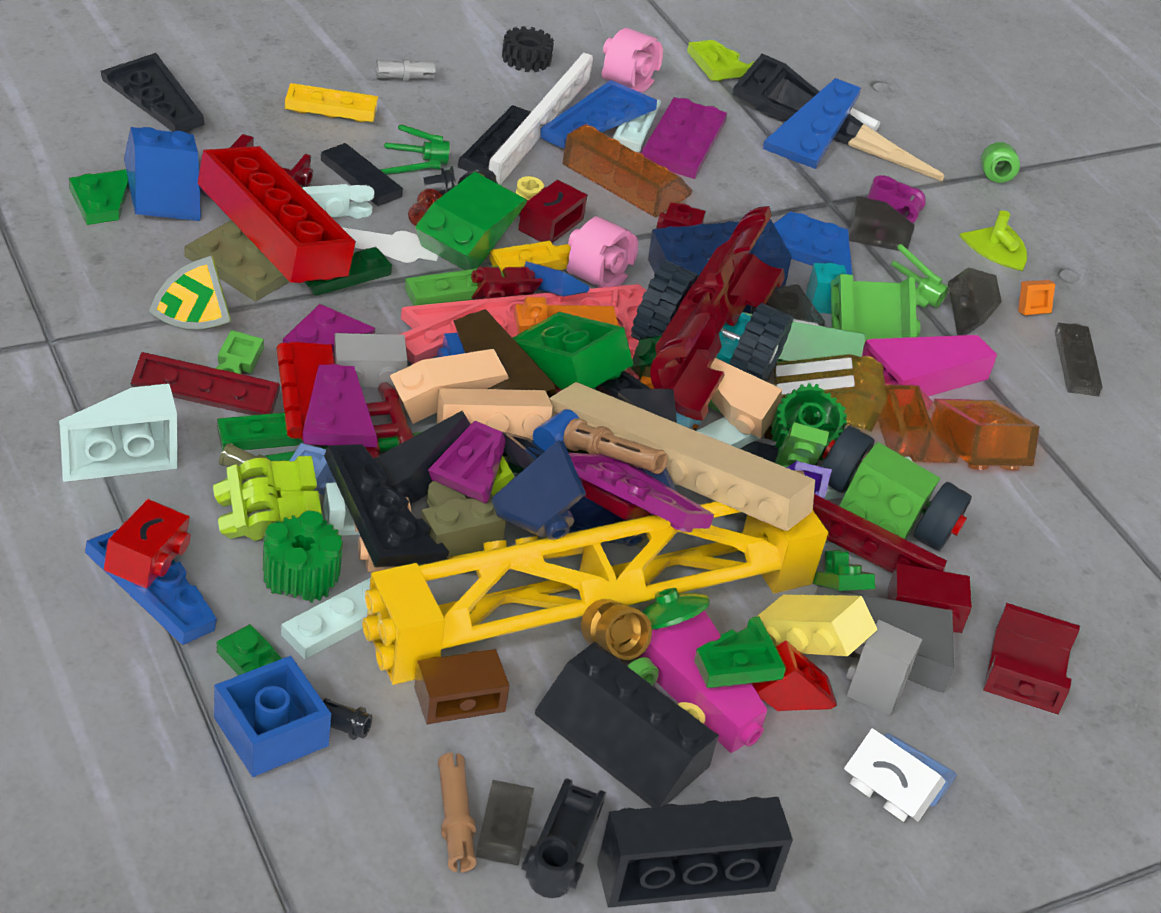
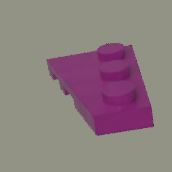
[303,364,377,447]

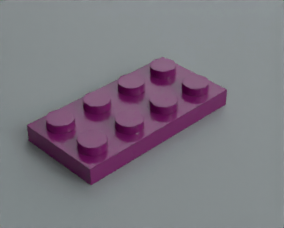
[639,97,727,179]

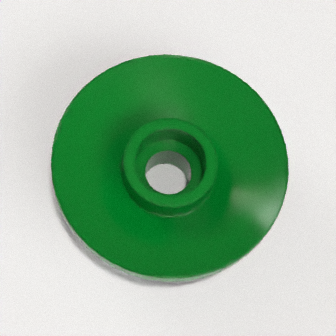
[642,588,710,630]

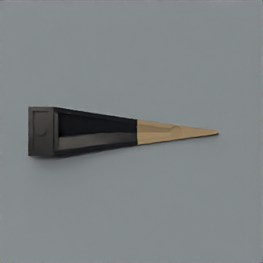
[733,53,944,181]

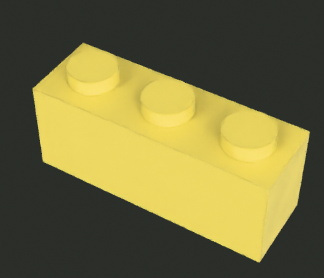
[758,594,878,656]

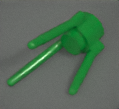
[381,124,450,175]

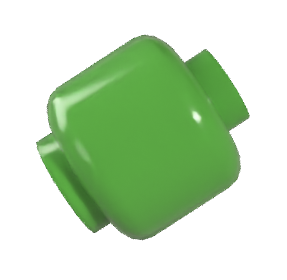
[980,142,1020,183]

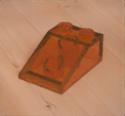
[933,398,1040,470]

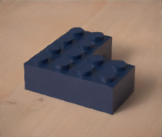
[648,219,792,313]

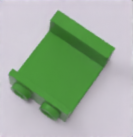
[831,274,920,344]

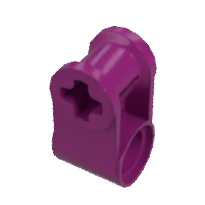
[865,175,926,225]

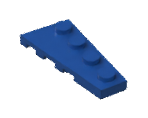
[540,80,657,149]
[85,528,217,645]

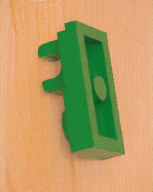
[813,550,875,591]
[216,624,282,676]

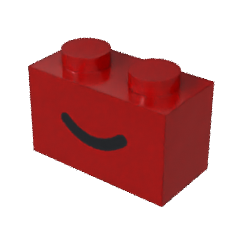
[104,499,191,589]

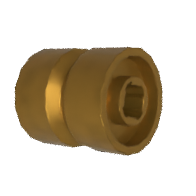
[581,599,652,660]

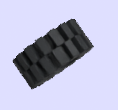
[502,26,554,72]

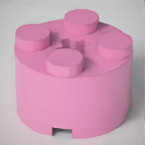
[602,28,663,93]
[567,216,638,288]

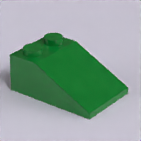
[415,172,527,270]
[512,312,634,390]

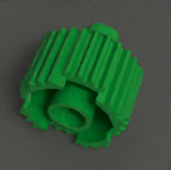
[771,383,847,463]
[262,510,343,603]

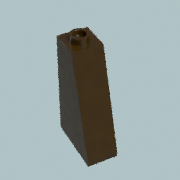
[453,309,557,398]

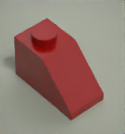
[751,640,837,711]

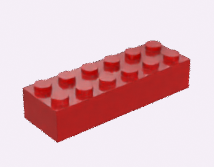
[197,146,356,283]

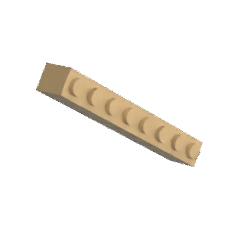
[549,382,815,531]

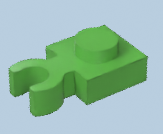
[216,330,264,374]

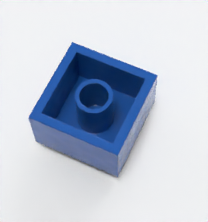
[214,656,331,777]

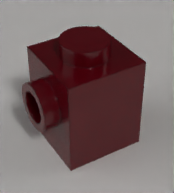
[656,202,706,229]

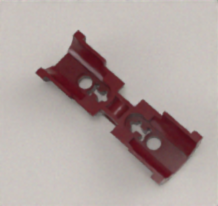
[650,206,785,421]

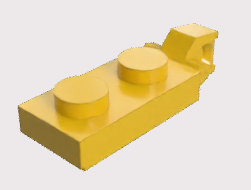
[490,241,571,275]

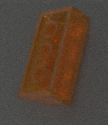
[562,124,692,218]

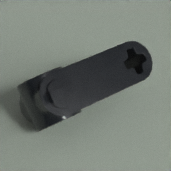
[522,778,606,898]

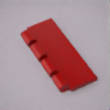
[276,341,334,441]

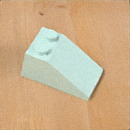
[59,384,177,482]

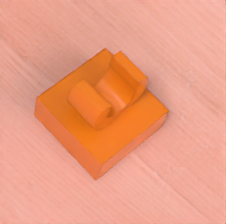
[1018,280,1055,315]

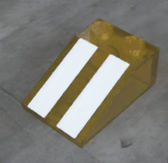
[774,354,887,432]

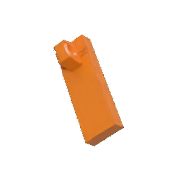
[514,297,619,334]

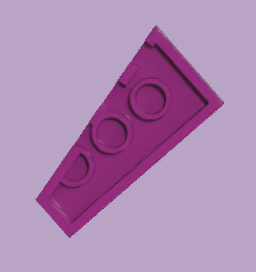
[569,453,714,532]

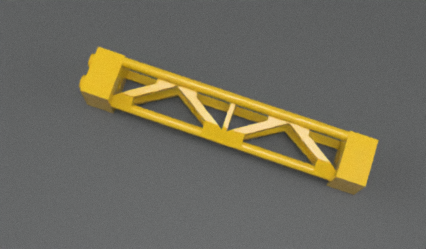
[362,501,828,685]

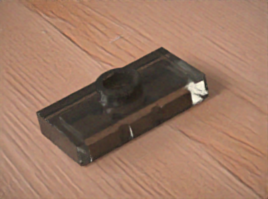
[476,780,534,866]

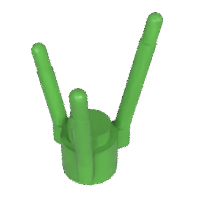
[891,244,950,309]

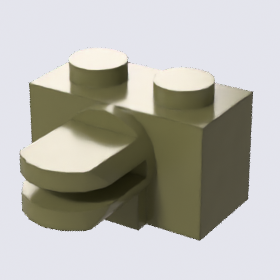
[421,481,506,560]

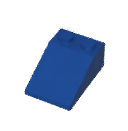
[124,127,201,221]

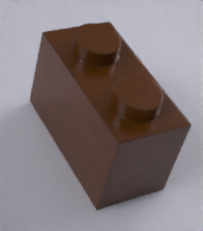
[414,649,510,725]

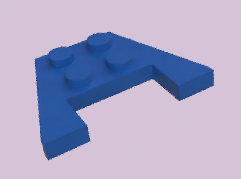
[774,211,852,275]

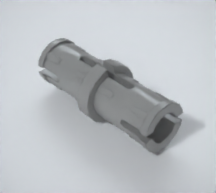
[376,58,435,81]

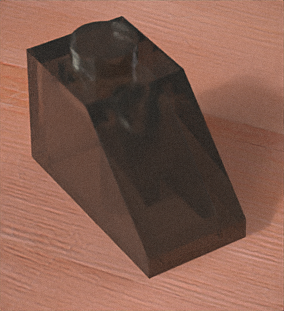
[848,196,915,251]
[947,267,1002,336]

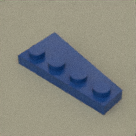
[763,78,861,169]

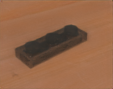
[1054,322,1103,397]

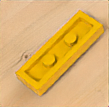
[285,83,378,122]

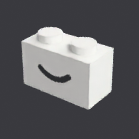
[844,728,946,822]

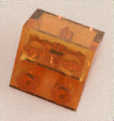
[876,384,958,463]

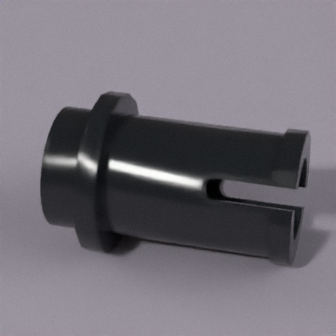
[323,698,372,740]

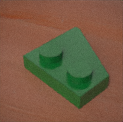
[69,169,129,225]
[694,616,786,688]

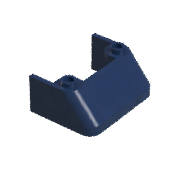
[491,440,677,546]

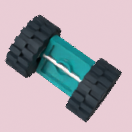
[631,260,793,382]

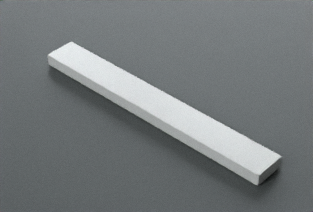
[489,52,593,185]

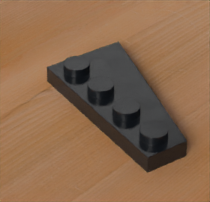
[100,53,205,132]
[324,444,450,568]

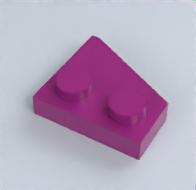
[283,304,375,353]
[428,421,506,504]

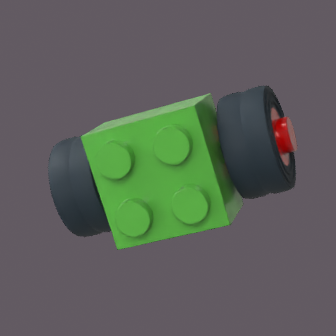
[821,425,972,551]

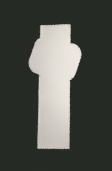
[342,227,438,263]

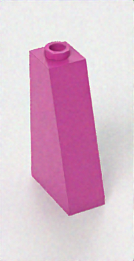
[860,335,997,406]
[635,610,767,753]

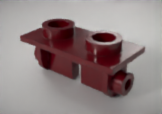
[471,267,543,300]

